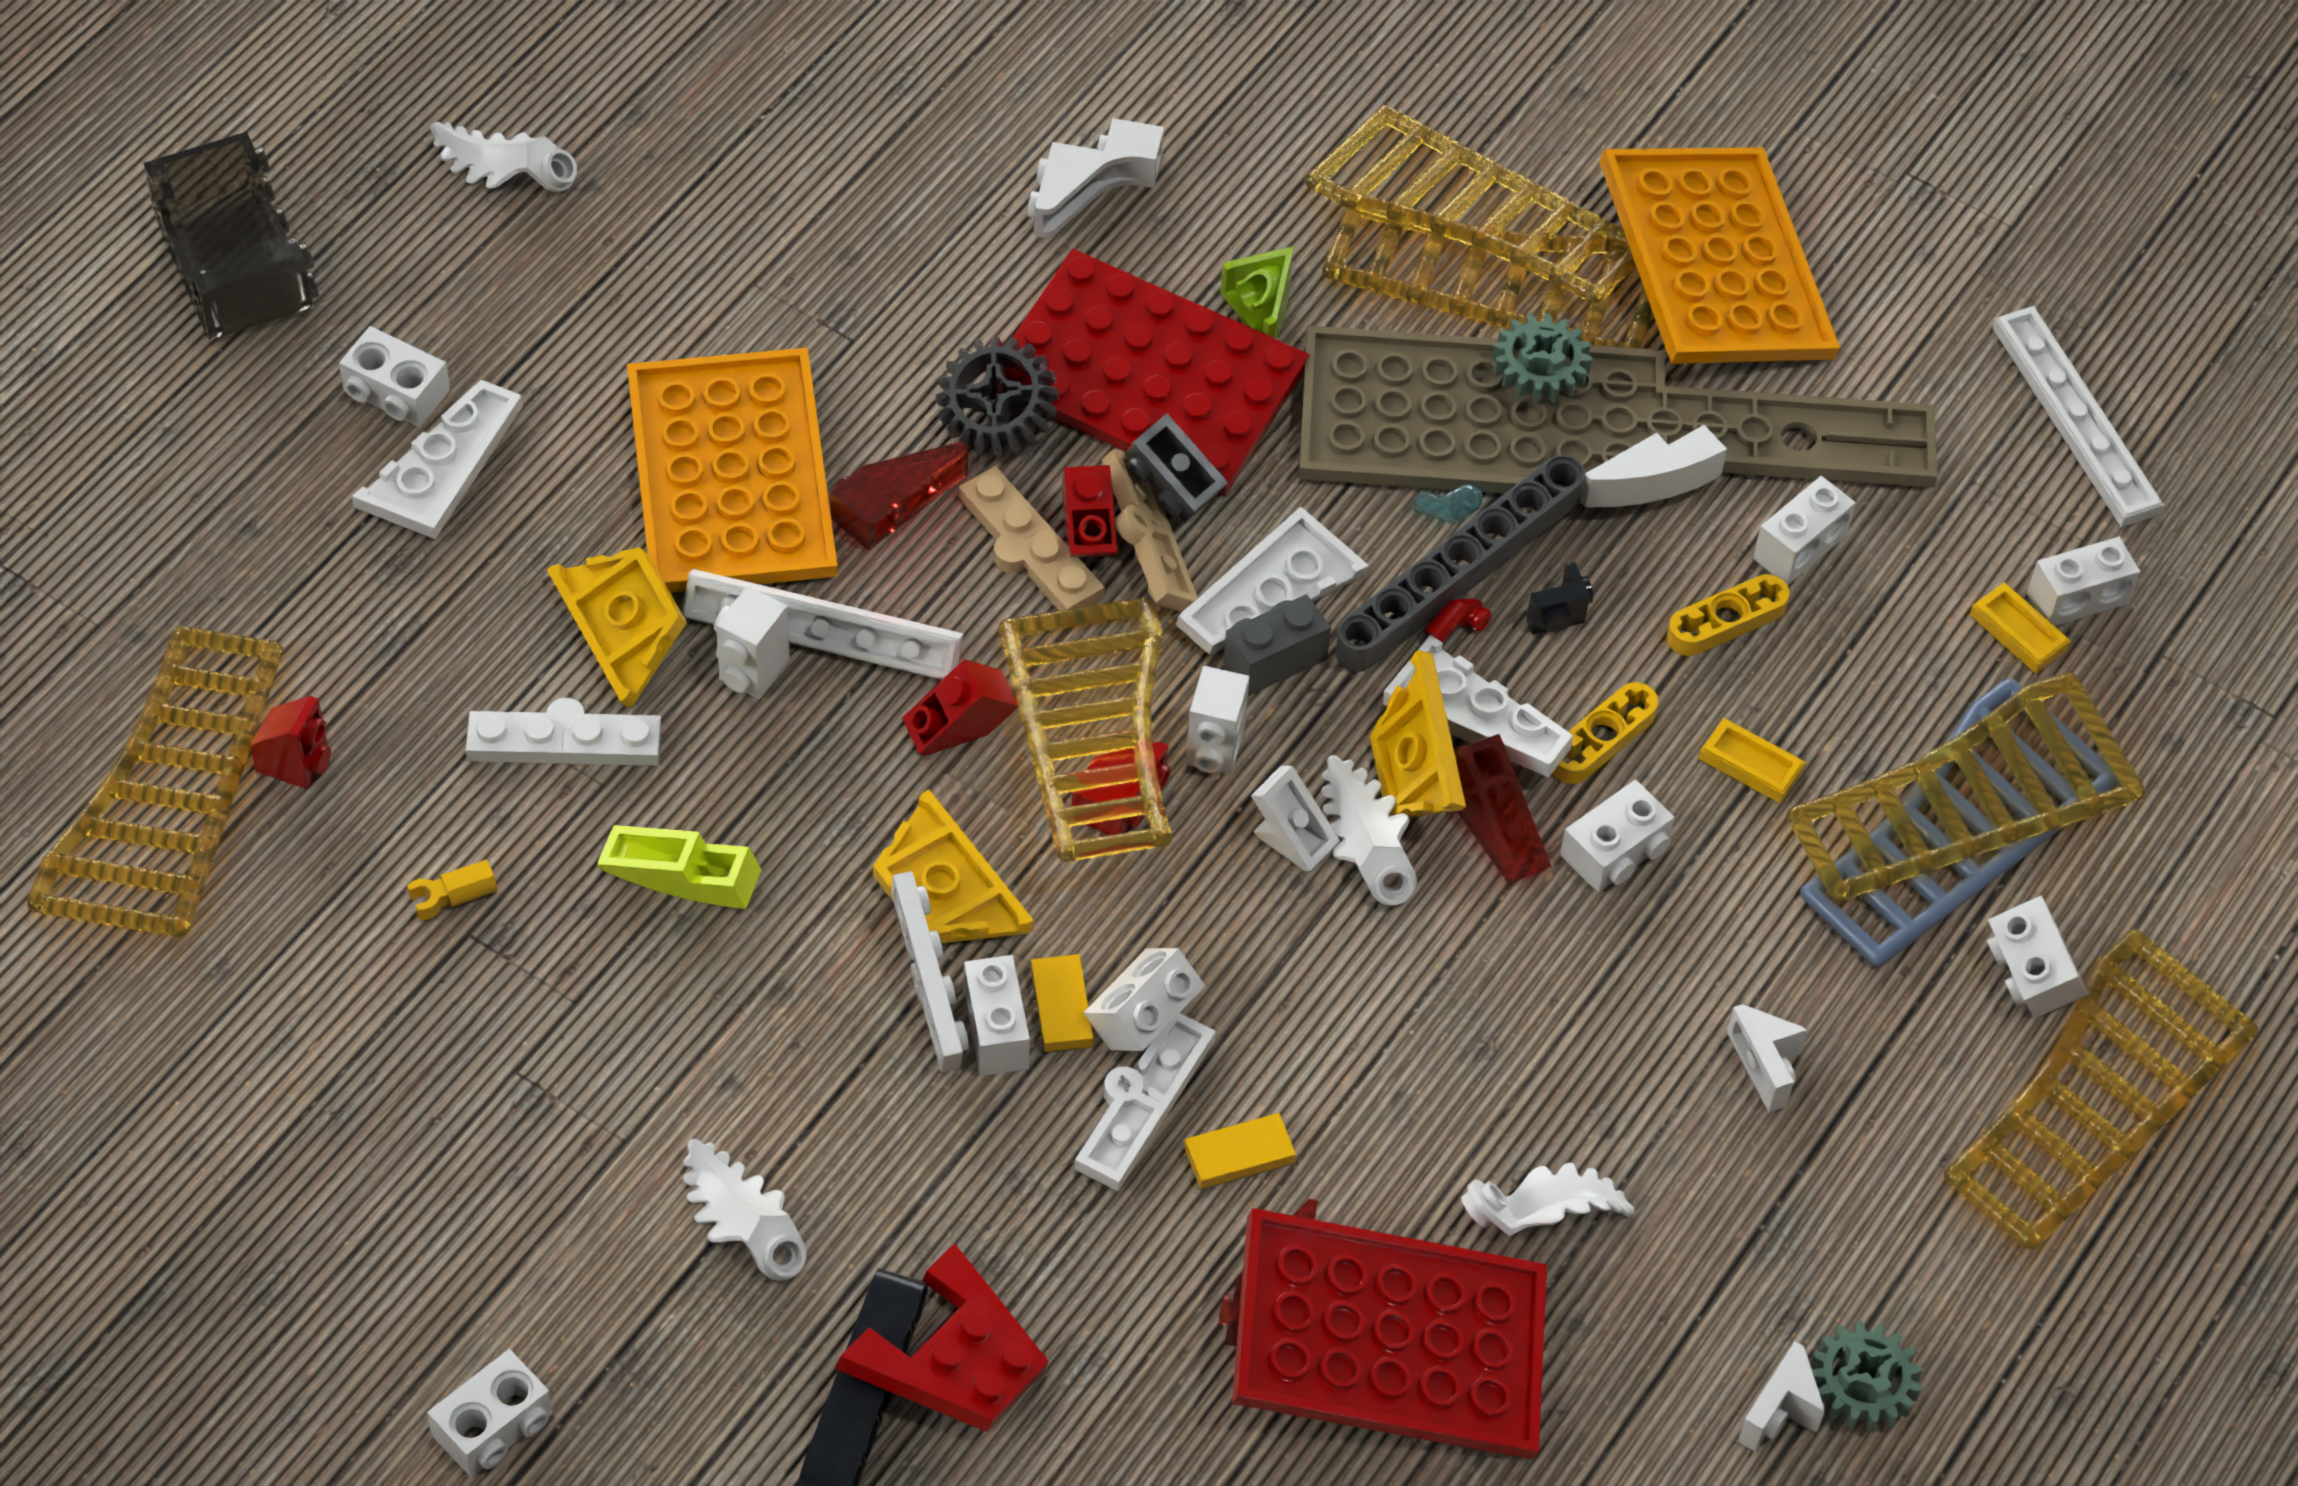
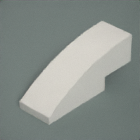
[1580,425,1727,507]

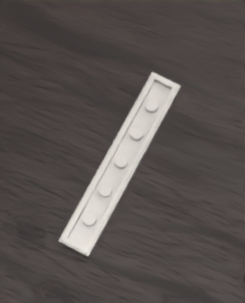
[1992,306,2164,527]
[682,569,963,680]

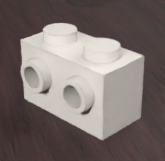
[714,586,790,699]
[1560,779,1675,893]
[1987,895,2088,1019]

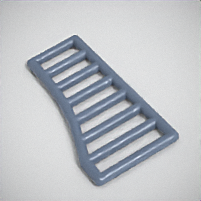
[1800,678,2121,967]

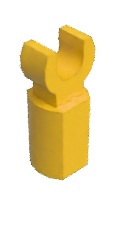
[407,859,498,920]

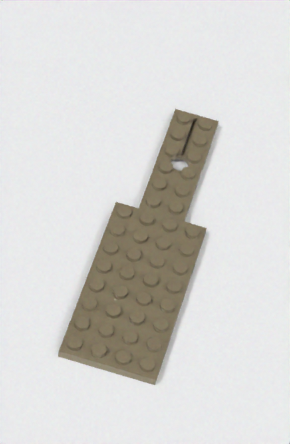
[1299,325,1938,505]

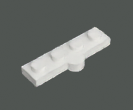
[466,698,662,766]
[891,871,969,1073]
[1074,1013,1216,1192]

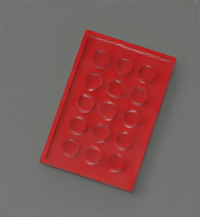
[997,248,1310,497]
[1232,1208,1547,1460]

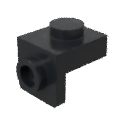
[1526,561,1593,635]

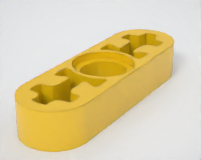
[1667,574,1790,656]
[1552,682,1658,784]

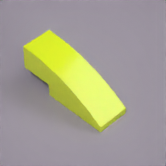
[597,825,762,909]

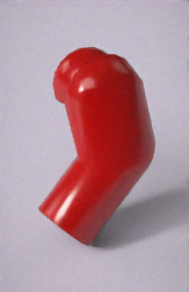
[1423,598,1492,643]

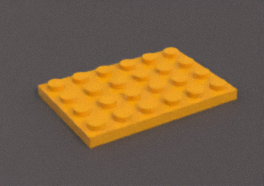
[1599,147,1840,364]
[627,347,838,593]

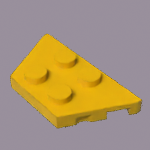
[547,547,687,709]
[1370,650,1466,818]
[873,789,1034,943]

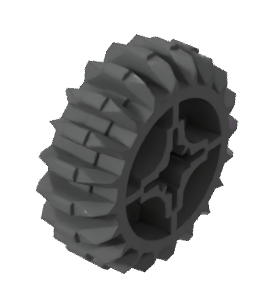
[936,335,1059,459]

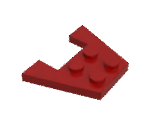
[834,1243,1049,1432]

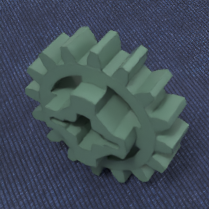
[1492,314,1592,403]
[1810,1321,1923,1433]

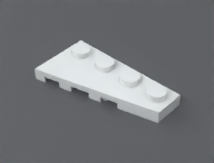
[352,380,523,539]
[1175,507,1369,655]
[1383,635,1573,778]

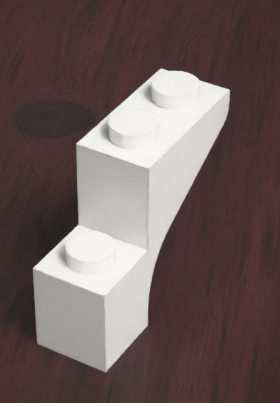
[1027,118,1164,238]

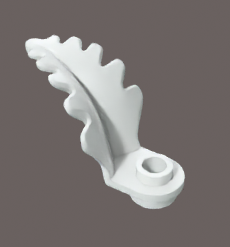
[431,122,577,193]
[1321,755,1417,906]
[683,1139,806,1281]
[1461,1163,1634,1236]

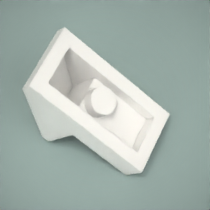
[1251,766,1340,871]
[1727,1004,1807,1112]
[1737,1341,1824,1452]

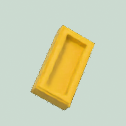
[1969,582,2071,674]
[1698,718,1806,804]
[1031,954,1094,1052]
[1184,1113,1296,1189]

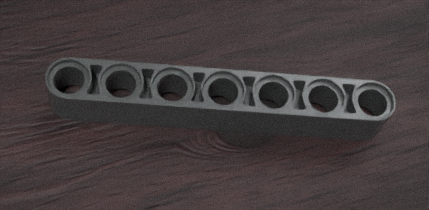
[1336,455,1584,672]

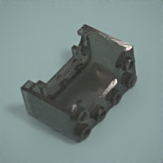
[143,131,319,340]

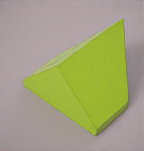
[1220,246,1294,339]

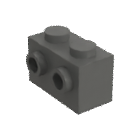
[1125,414,1228,523]
[1223,594,1331,696]

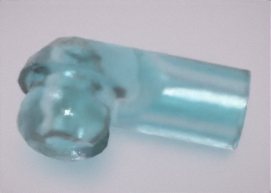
[1414,484,1483,523]

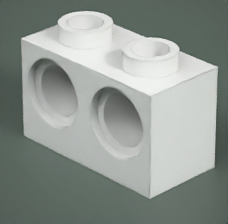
[339,326,450,428]
[1753,476,1856,585]
[2026,536,2140,626]
[1185,666,1250,775]
[1084,948,1205,1051]
[963,955,1030,1076]
[427,1349,553,1477]

